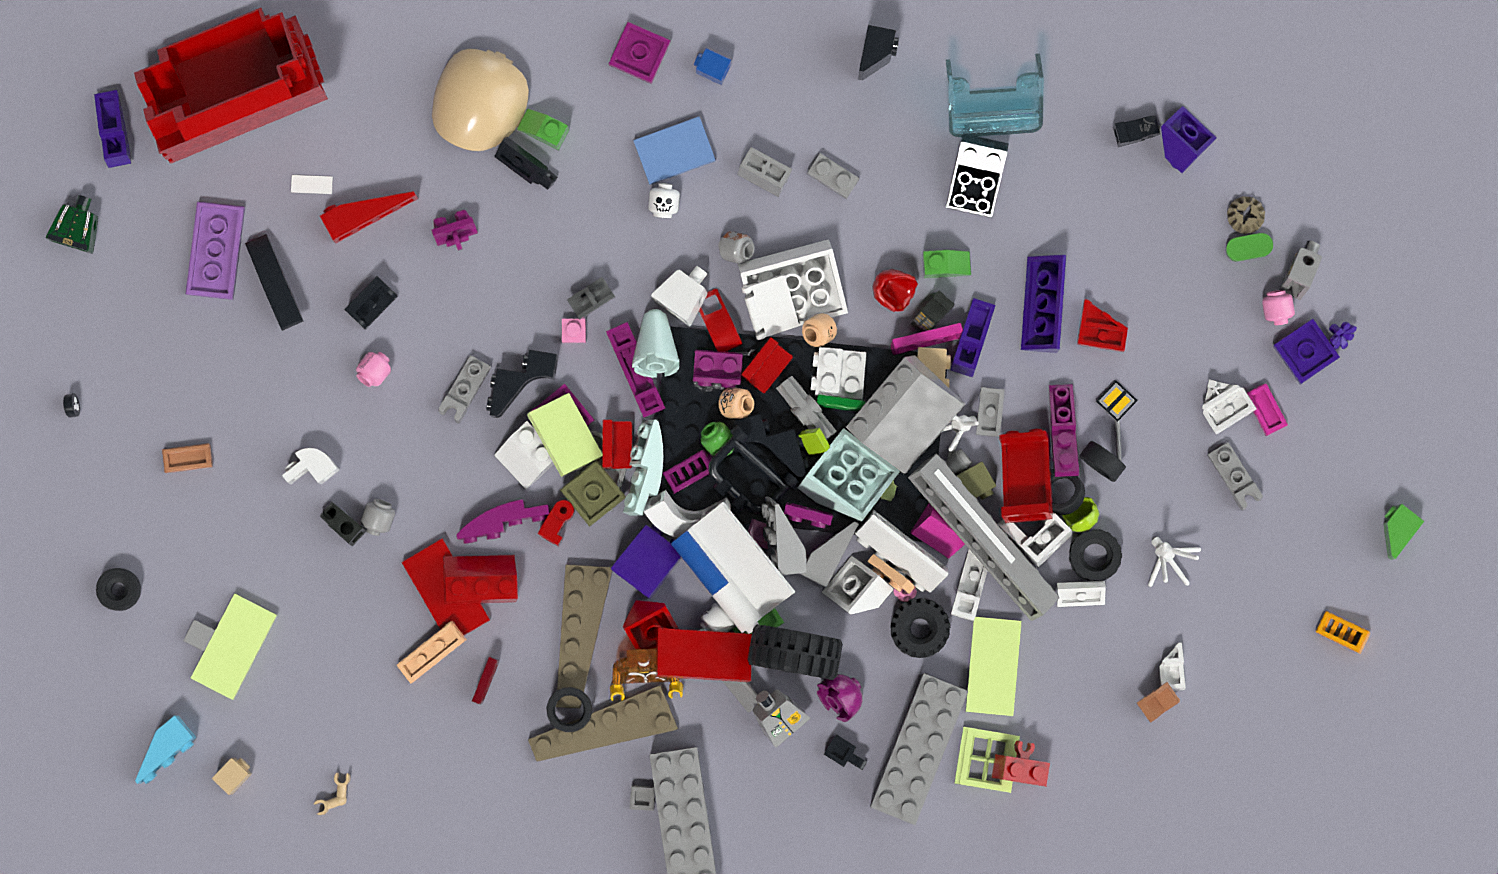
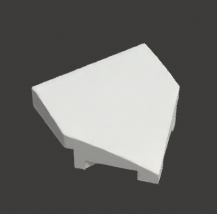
[1202,380,1257,434]

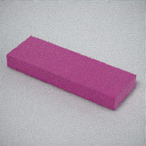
[890,323,963,355]

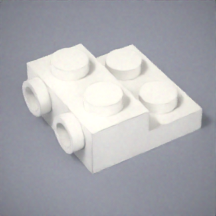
[811,347,866,400]

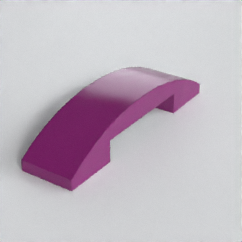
[606,322,665,418]

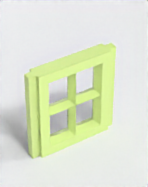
[954,727,1020,793]

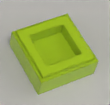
[798,428,830,455]

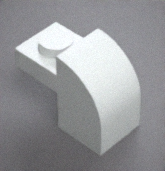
[282,448,340,484]

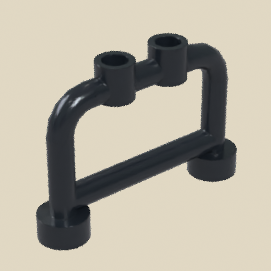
[708,424,802,515]

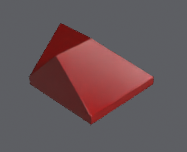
[622,600,679,659]

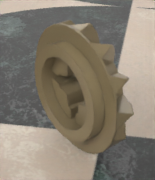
[1227,196,1265,234]

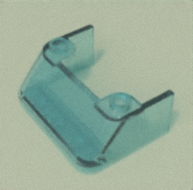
[945,53,1044,137]

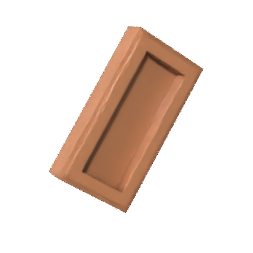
[162,443,213,473]

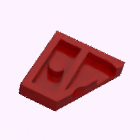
[1077,299,1128,352]

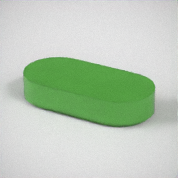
[1226,233,1273,262]

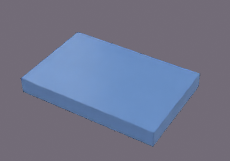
[633,116,716,185]

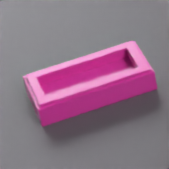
[1247,383,1288,436]

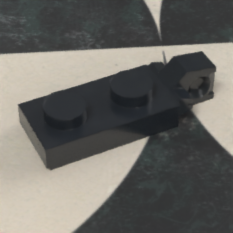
[494,137,558,190]

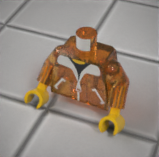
[609,649,683,701]

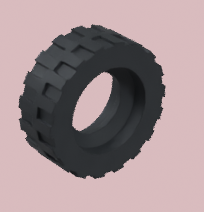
[1069,529,1122,581]

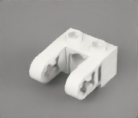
[997,513,1072,568]

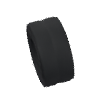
[96,568,141,611]

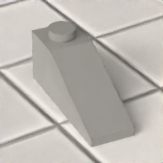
[801,520,860,587]

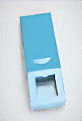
[135,715,197,784]

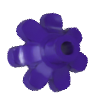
[1329,322,1357,350]

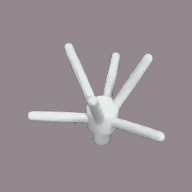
[942,415,979,458]
[1148,537,1201,587]

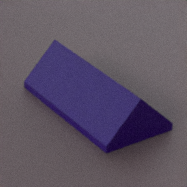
[1021,255,1066,353]

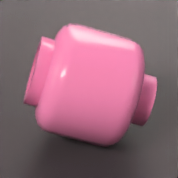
[1262,290,1295,325]
[356,352,391,387]

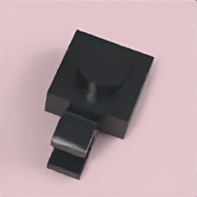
[824,734,867,770]

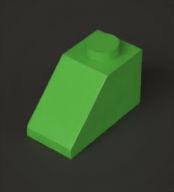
[517,109,569,151]
[922,250,971,279]
[1383,504,1424,560]

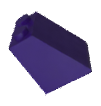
[611,524,682,600]

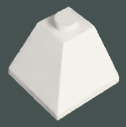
[822,556,893,614]

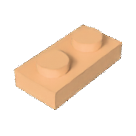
[868,554,915,594]

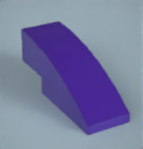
[94,90,131,168]
[950,298,996,378]

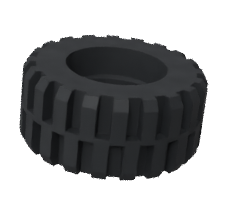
[747,624,843,680]

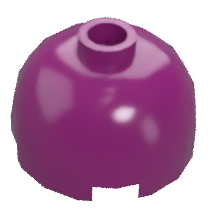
[817,674,863,722]

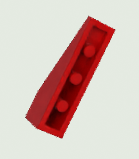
[320,191,418,243]

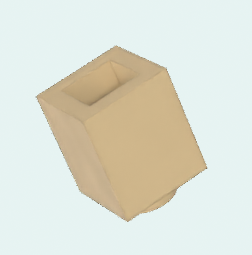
[212,757,252,795]

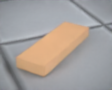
[397,621,467,684]

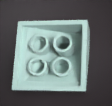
[798,428,900,521]

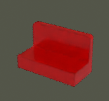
[742,338,792,393]
[603,420,632,469]

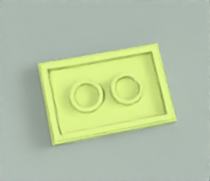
[527,393,603,477]

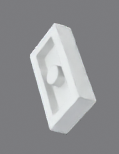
[1057,581,1106,607]

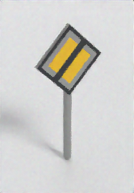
[1095,380,1138,461]

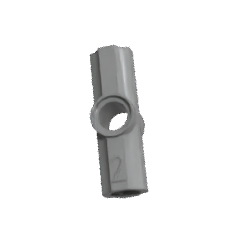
[776,376,837,440]

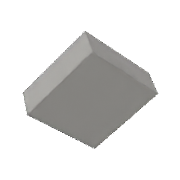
[183,620,215,651]
[630,785,655,811]

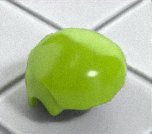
[1062,497,1099,532]

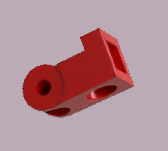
[537,500,575,547]

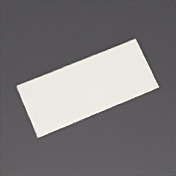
[291,175,333,194]

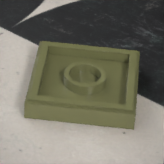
[560,461,626,527]

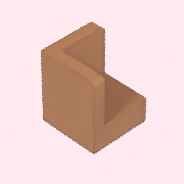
[1137,682,1180,723]

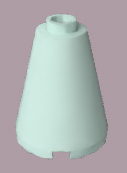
[632,309,679,378]

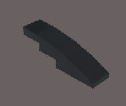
[245,234,304,331]

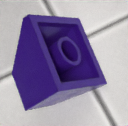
[1161,106,1217,173]

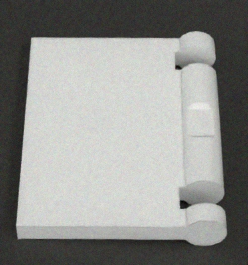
[741,274,799,340]

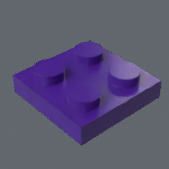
[1273,319,1340,384]

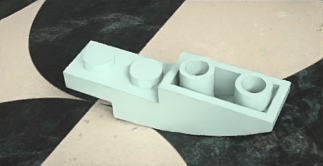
[623,419,663,516]

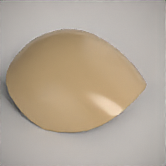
[432,49,529,151]

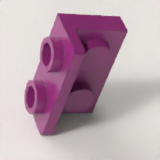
[693,350,743,388]

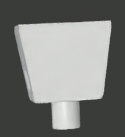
[651,266,707,326]

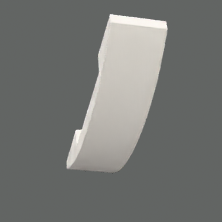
[951,549,988,621]

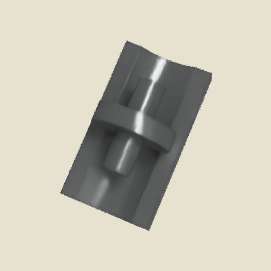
[567,277,615,320]

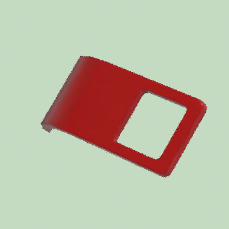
[699,289,742,352]

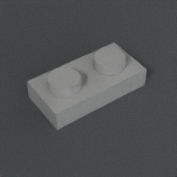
[807,153,860,199]
[976,387,1005,437]

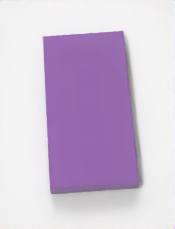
[185,201,245,300]

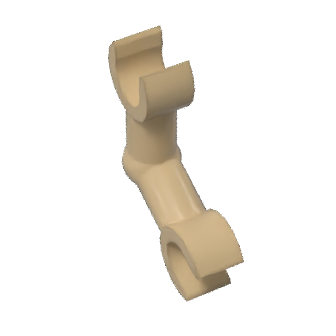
[314,773,351,815]

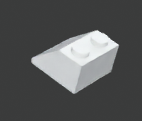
[495,421,554,490]

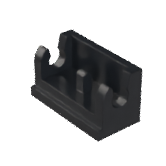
[344,276,398,330]

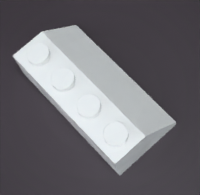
[855,509,949,593]

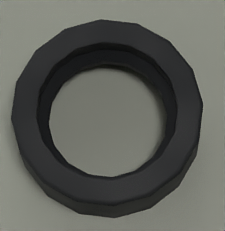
[1079,441,1126,482]
[1051,469,1085,515]
[546,687,592,732]

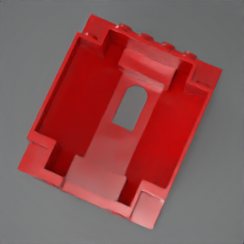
[134,8,328,164]

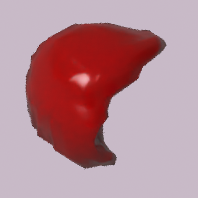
[872,269,918,312]

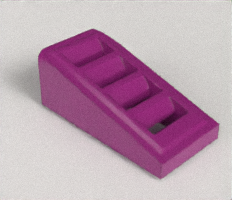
[663,449,718,494]

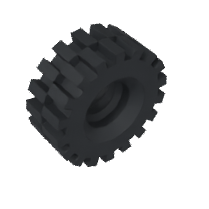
[890,598,951,658]

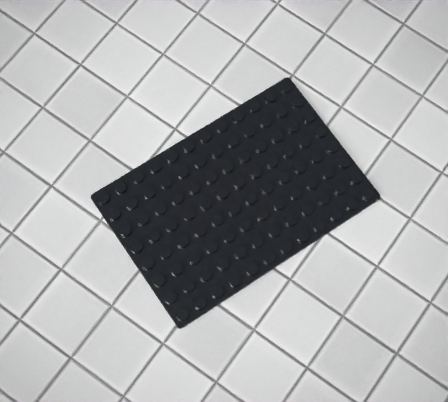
[649,326,947,542]

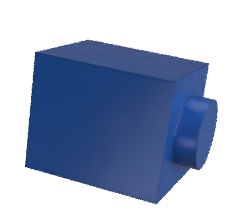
[694,48,732,85]

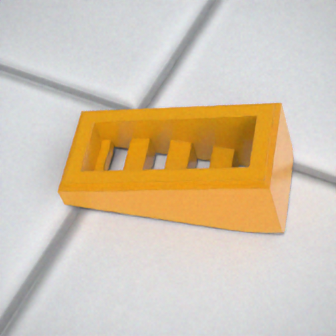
[1316,611,1370,654]

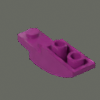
[1049,384,1079,477]
[456,499,550,544]

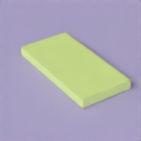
[191,593,277,700]
[965,617,1022,716]

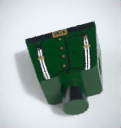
[46,195,98,254]

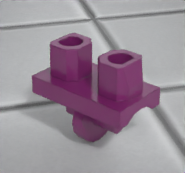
[431,210,478,251]

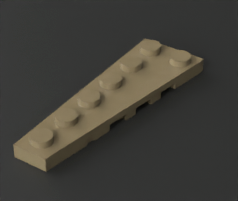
[556,565,612,709]
[528,685,678,762]

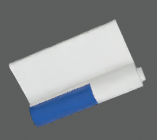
[671,502,795,634]

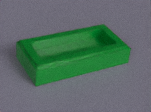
[817,394,865,412]

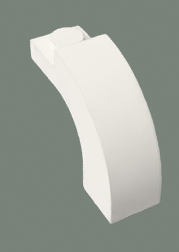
[644,490,731,538]

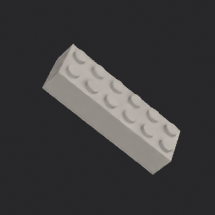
[870,673,968,825]
[649,747,717,874]

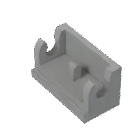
[738,147,792,197]

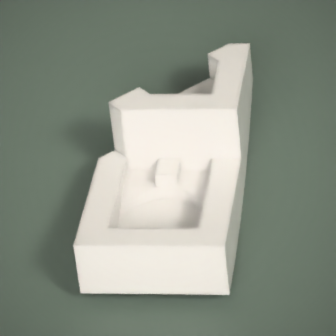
[1159,643,1186,691]

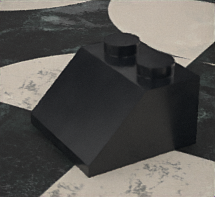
[858,25,899,81]

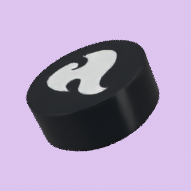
[63,393,80,418]

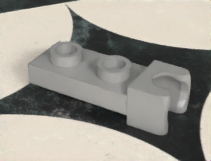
[438,355,491,424]
[1208,442,1263,511]

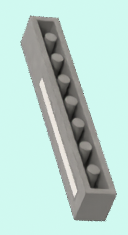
[908,454,1060,621]

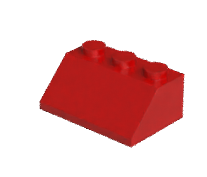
[443,555,518,604]

